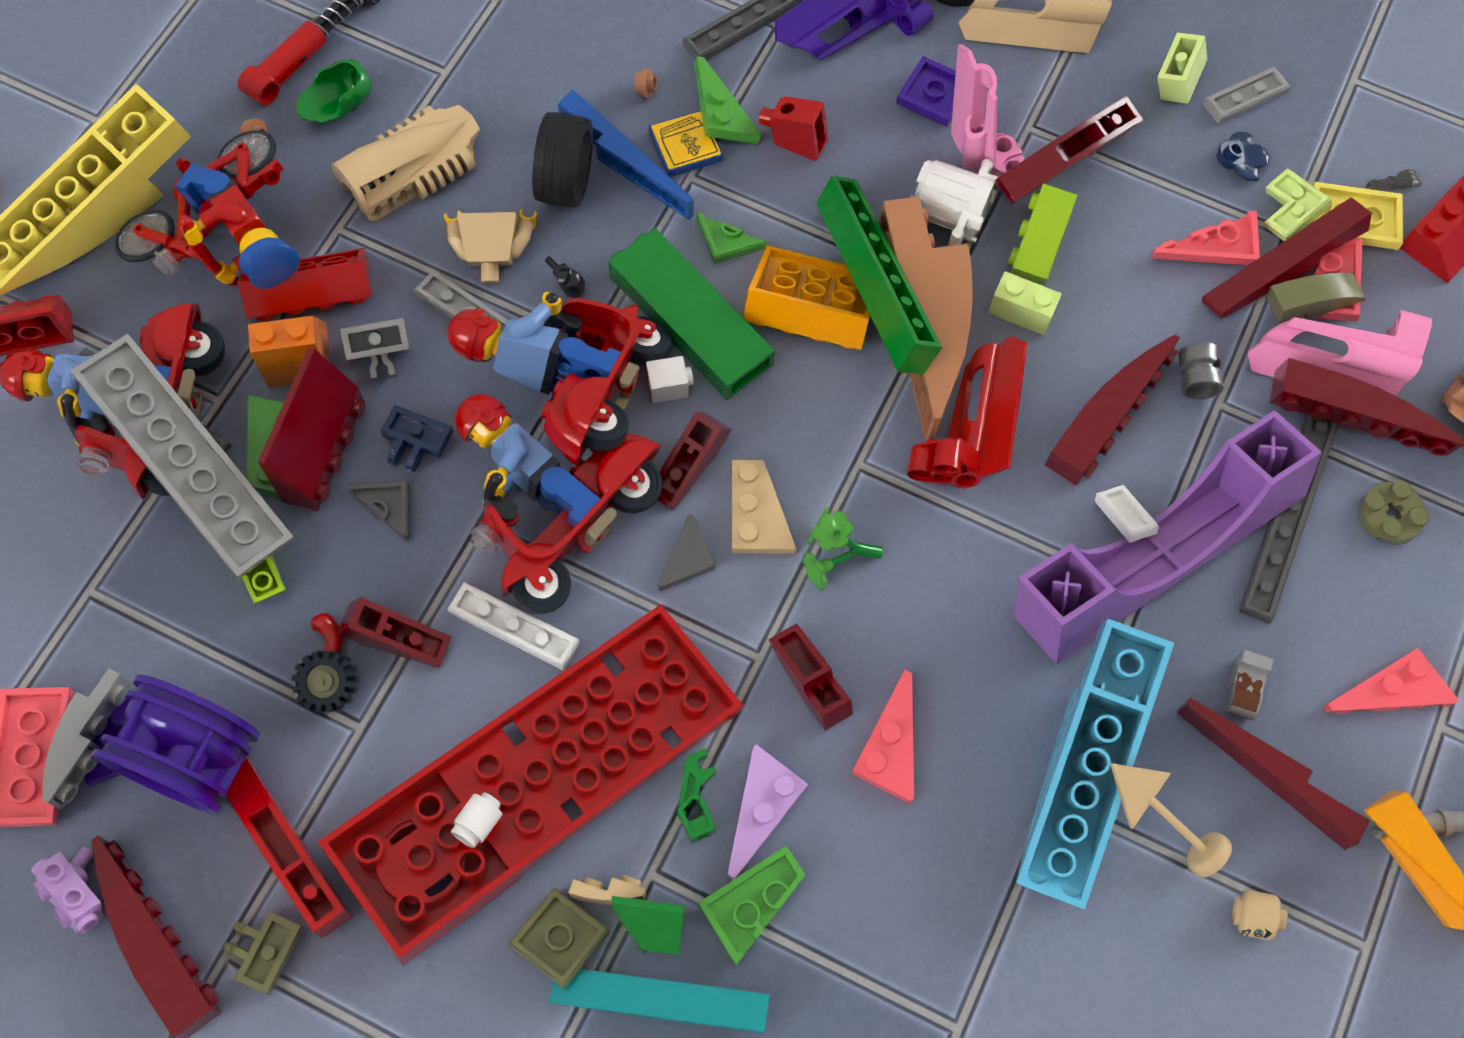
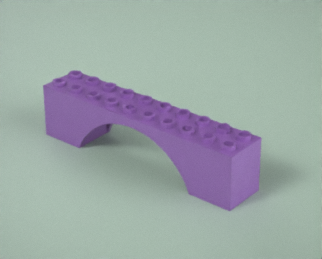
[1014,410,1322,664]

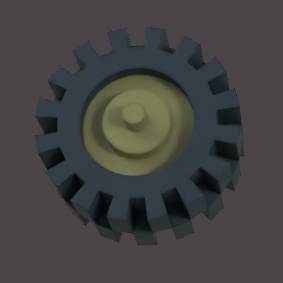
[291,651,359,712]

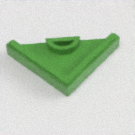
[696,212,766,264]

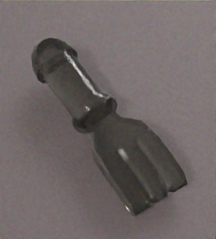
[1366,169,1422,191]

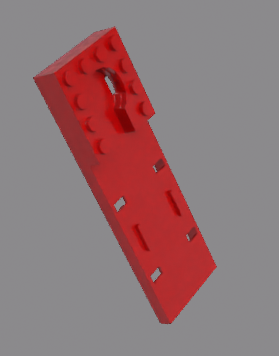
[318,604,743,966]

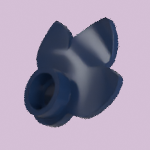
[1216,132,1271,182]

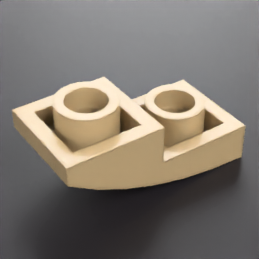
[569,875,647,905]

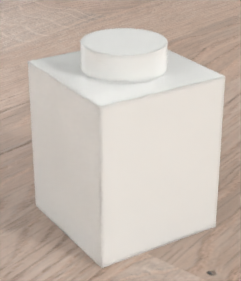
[646,356,694,403]

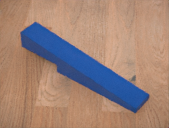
[558,89,694,220]

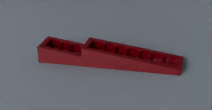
[1202,197,1372,319]
[1177,698,1370,850]

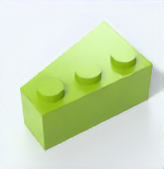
[1008,183,1078,286]

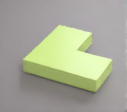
[1265,168,1332,241]

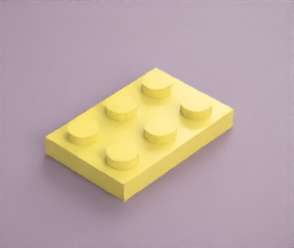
[1310,182,1403,250]

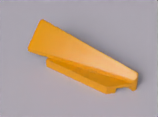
[1363,790,1464,930]

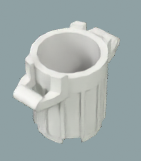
[911,159,998,246]

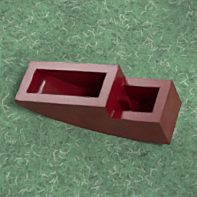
[769,623,853,730]

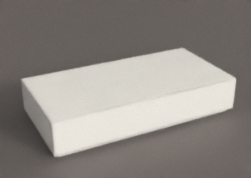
[1095,485,1159,543]

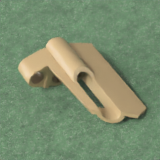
[958,0,1112,54]

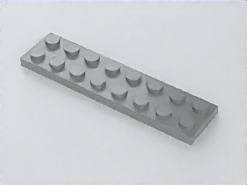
[70,334,294,579]

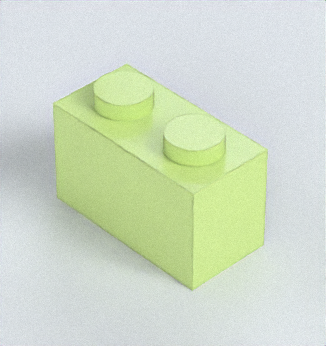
[1157,32,1208,104]
[988,271,1062,336]

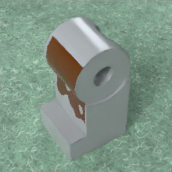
[1225,650,1274,720]

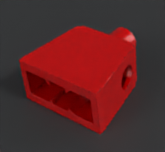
[758,96,828,161]

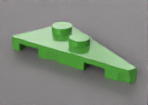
[694,56,761,144]

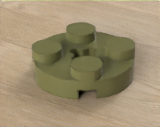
[1358,480,1429,545]

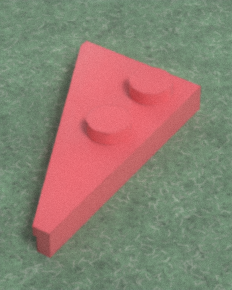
[851,670,914,804]

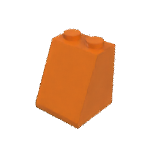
[248,316,330,388]

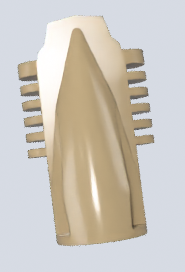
[331,105,480,221]

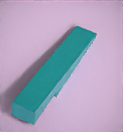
[549,969,770,1034]

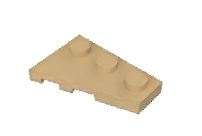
[732,460,797,554]

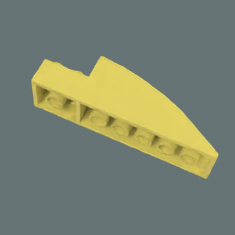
[0,84,191,295]

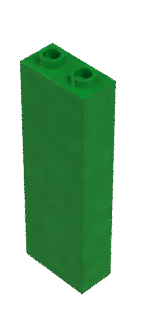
[608,228,775,400]

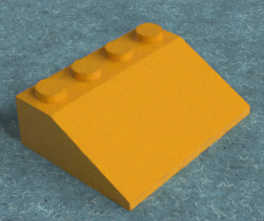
[743,245,871,350]

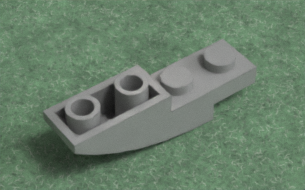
[42,668,131,810]

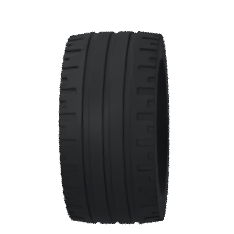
[532,112,593,207]

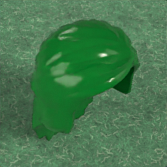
[295,59,371,124]

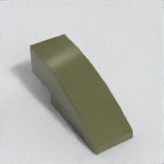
[1267,273,1366,323]

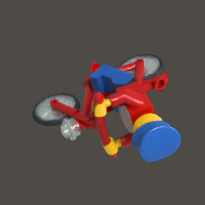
[115,130,300,289]

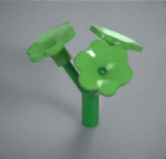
[803,507,883,591]

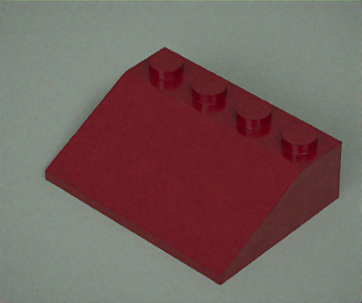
[258,347,365,511]

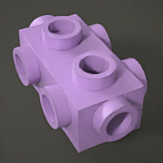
[31,846,104,935]

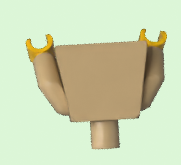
[444,209,537,283]

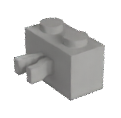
[340,317,410,378]

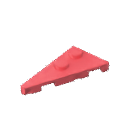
[1152,211,1260,266]
[1323,648,1459,714]

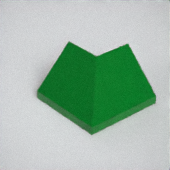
[611,896,685,955]

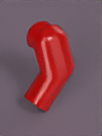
[311,613,344,653]

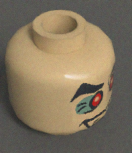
[1232,890,1288,940]

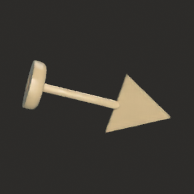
[1110,763,1232,877]

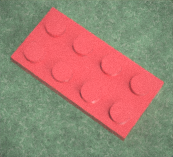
[0,687,74,827]

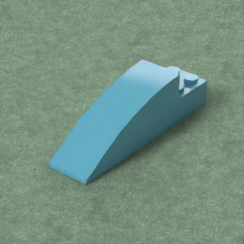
[1016,619,1174,910]

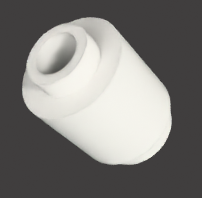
[451,792,503,848]

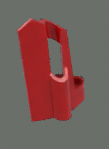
[907,336,1028,488]

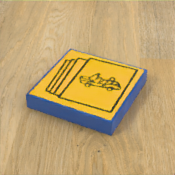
[649,110,723,177]

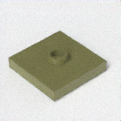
[508,887,610,990]

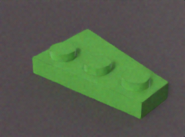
[697,845,805,966]

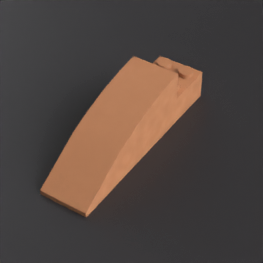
[879,196,973,442]

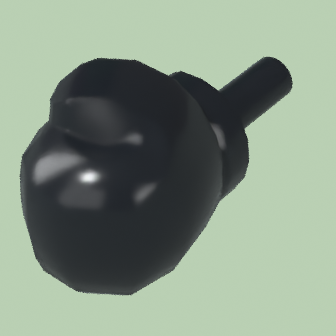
[545,256,585,298]

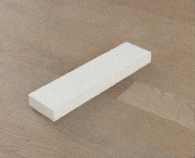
[447,582,580,671]

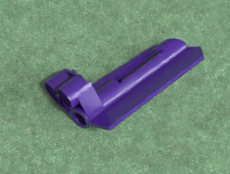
[775,0,934,60]

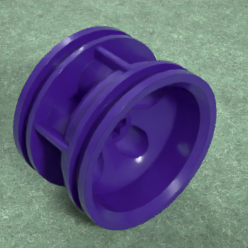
[90,674,260,815]

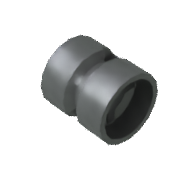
[1178,342,1224,399]

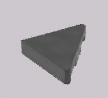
[348,481,410,540]
[658,514,715,591]

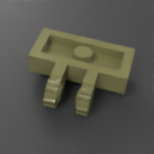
[222,911,304,996]

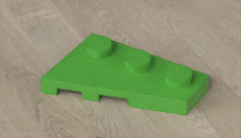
[247,395,284,497]

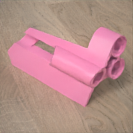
[951,44,1025,191]
[1248,309,1432,396]

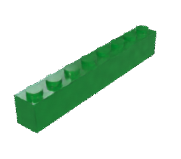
[816,175,942,374]

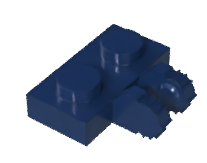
[380,405,453,472]

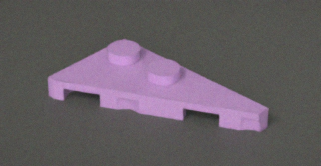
[727,744,808,880]

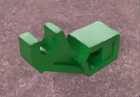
[677,748,716,843]

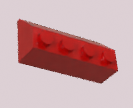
[1400,175,1464,283]
[238,248,372,321]
[0,295,74,356]

